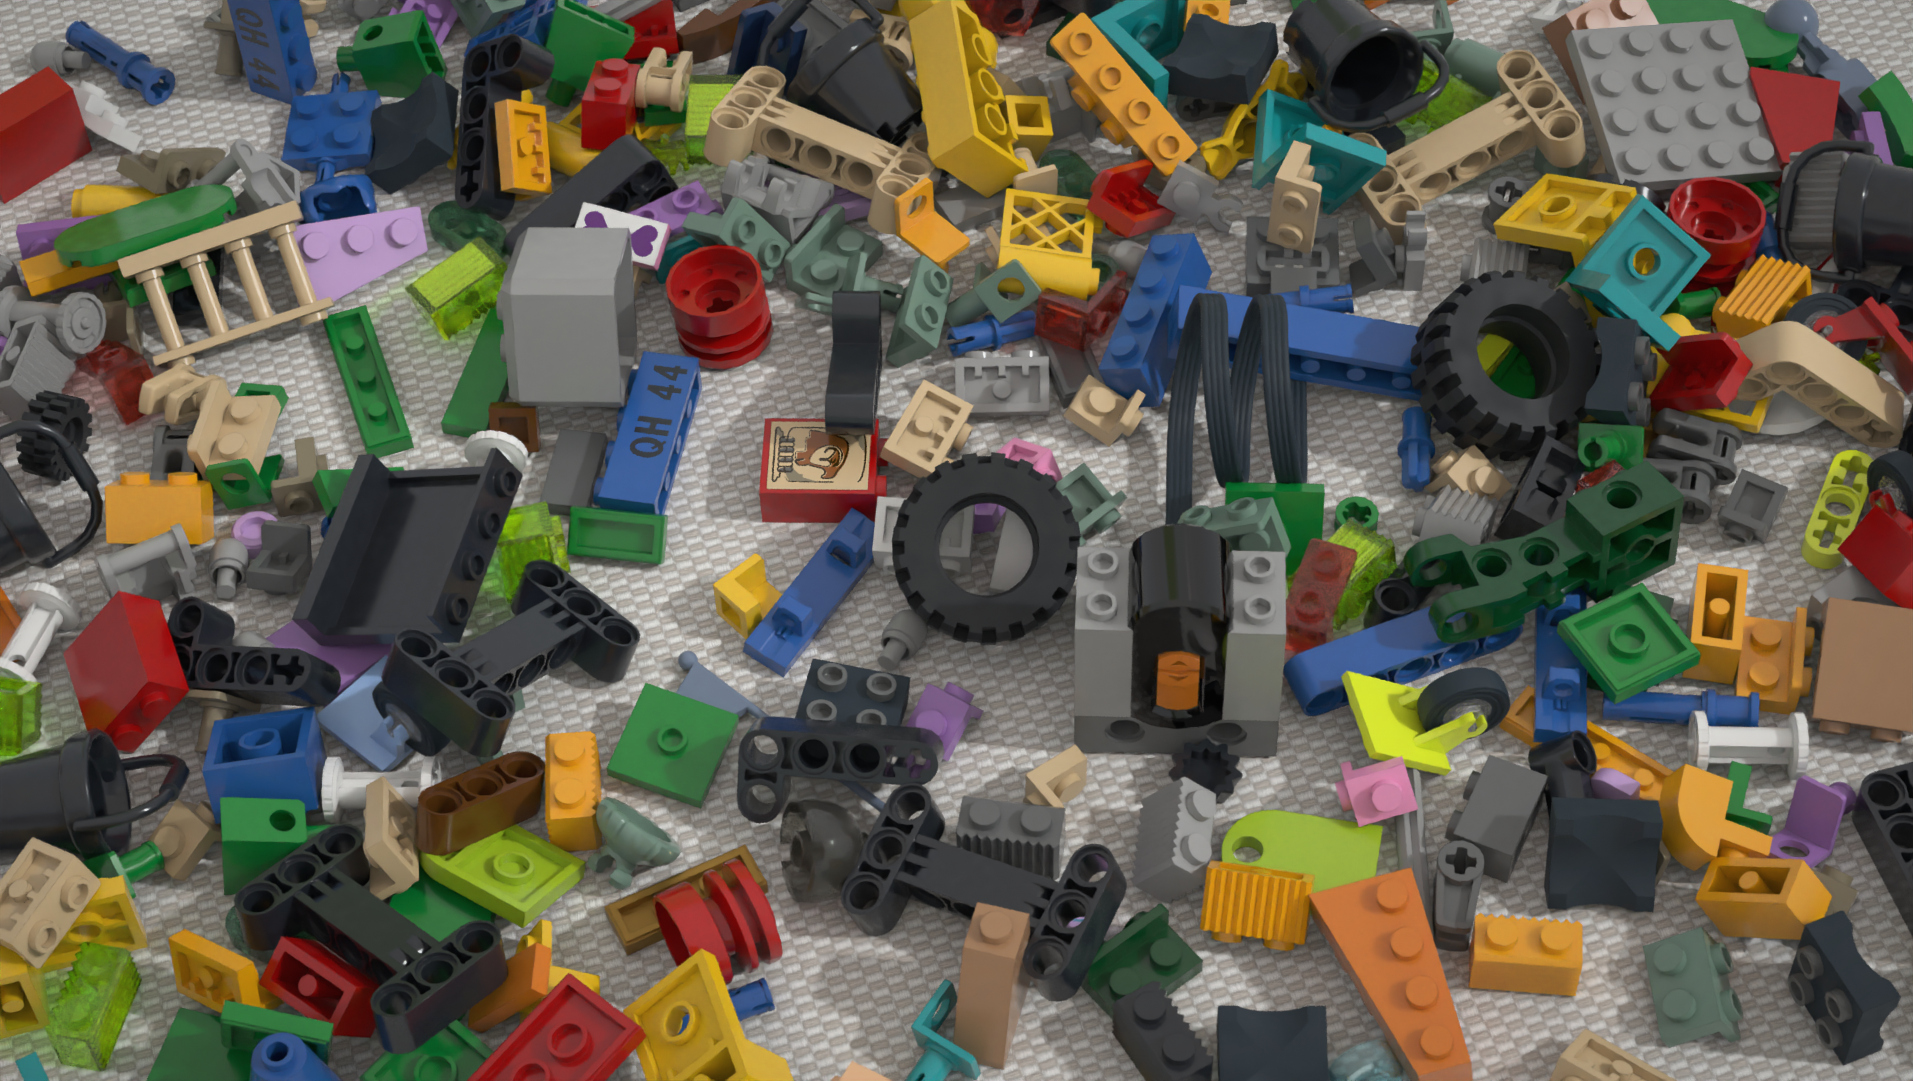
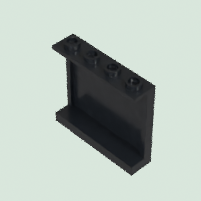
[292,448,523,645]

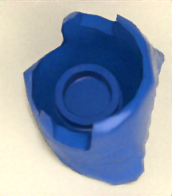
[299,174,377,225]

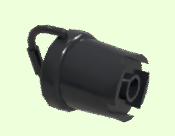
[757,0,923,147]
[1283,0,1450,133]
[1773,140,1913,284]
[0,420,103,574]
[0,728,190,866]

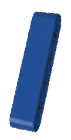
[1283,606,1523,716]

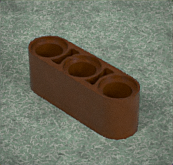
[414,751,545,855]

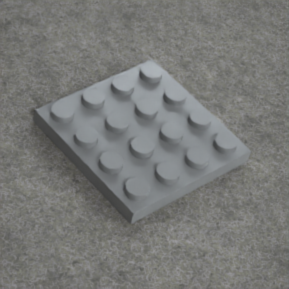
[1565,19,1783,190]

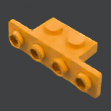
[1050,13,1197,177]

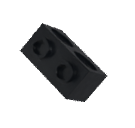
[1494,436,1586,540]

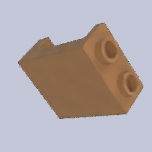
[1807,597,1913,743]

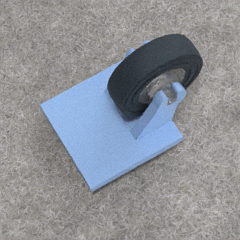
[317,655,451,772]

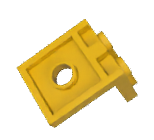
[1493,173,1654,328]

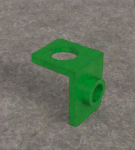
[205,454,285,510]

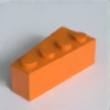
[1308,867,1473,1081]

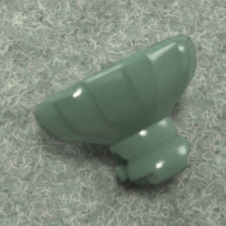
[587,797,682,890]

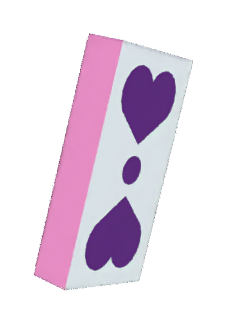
[575,202,672,271]

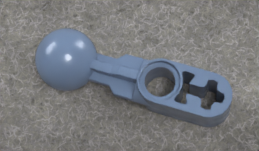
[1764,0,1877,140]

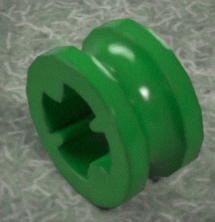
[1334,496,1379,545]

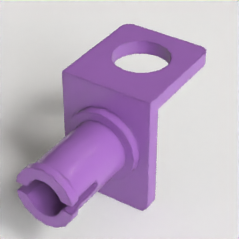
[1767,775,1857,868]

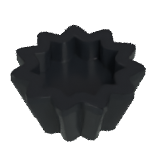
[1169,738,1243,804]

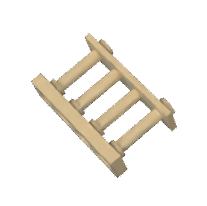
[117,200,335,370]

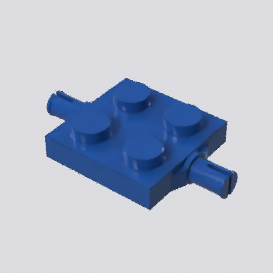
[281,73,382,184]

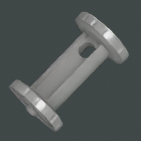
[0,285,106,354]

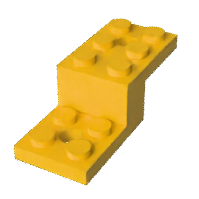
[0,875,148,1039]
[623,948,794,1081]

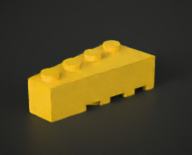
[908,0,1029,199]

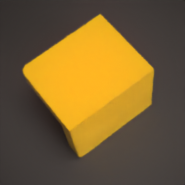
[713,553,782,640]

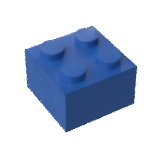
[202,706,327,824]

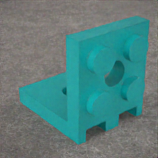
[1091,0,1185,111]
[1252,89,1387,215]
[1564,194,1711,351]

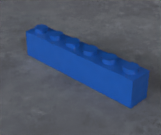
[1167,285,1422,401]

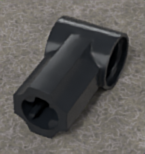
[1363,559,1440,629]
[1528,730,1597,822]

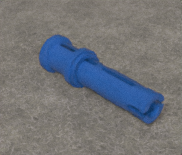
[65,20,176,105]
[1602,689,1759,727]

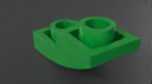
[1858,70,1913,166]

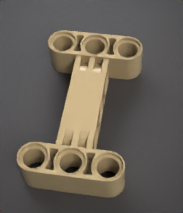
[1348,50,1586,245]
[703,66,943,235]

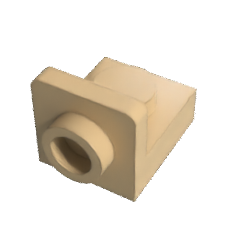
[1063,375,1146,447]
[1023,744,1087,808]

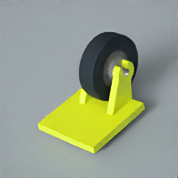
[1341,667,1510,776]

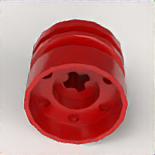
[1666,177,1766,297]
[666,244,774,369]
[652,858,783,985]

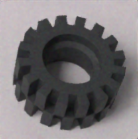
[16,390,93,481]

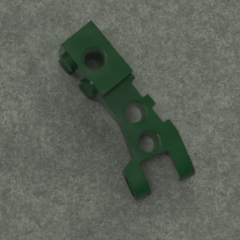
[1403,460,1684,644]

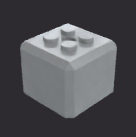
[497,227,637,407]

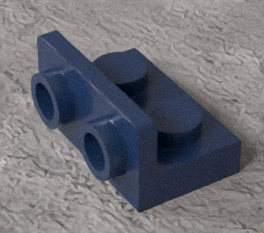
[725,1,808,96]

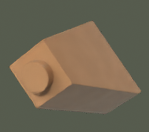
[953,902,1031,1070]

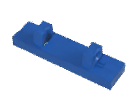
[743,508,875,678]
[1533,587,1587,743]

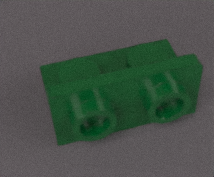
[1081,903,1203,1020]

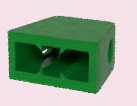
[543,0,635,107]
[336,10,448,98]
[220,797,336,895]

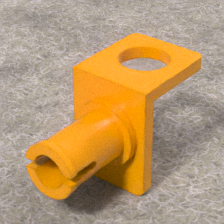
[894,178,970,274]

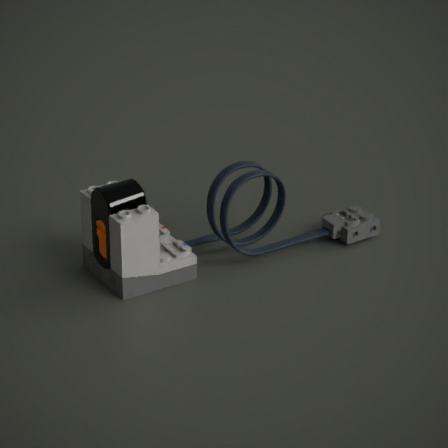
[1074,216,1340,756]

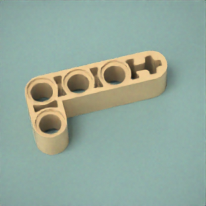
[1735,321,1905,448]

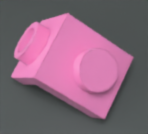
[1335,756,1419,827]

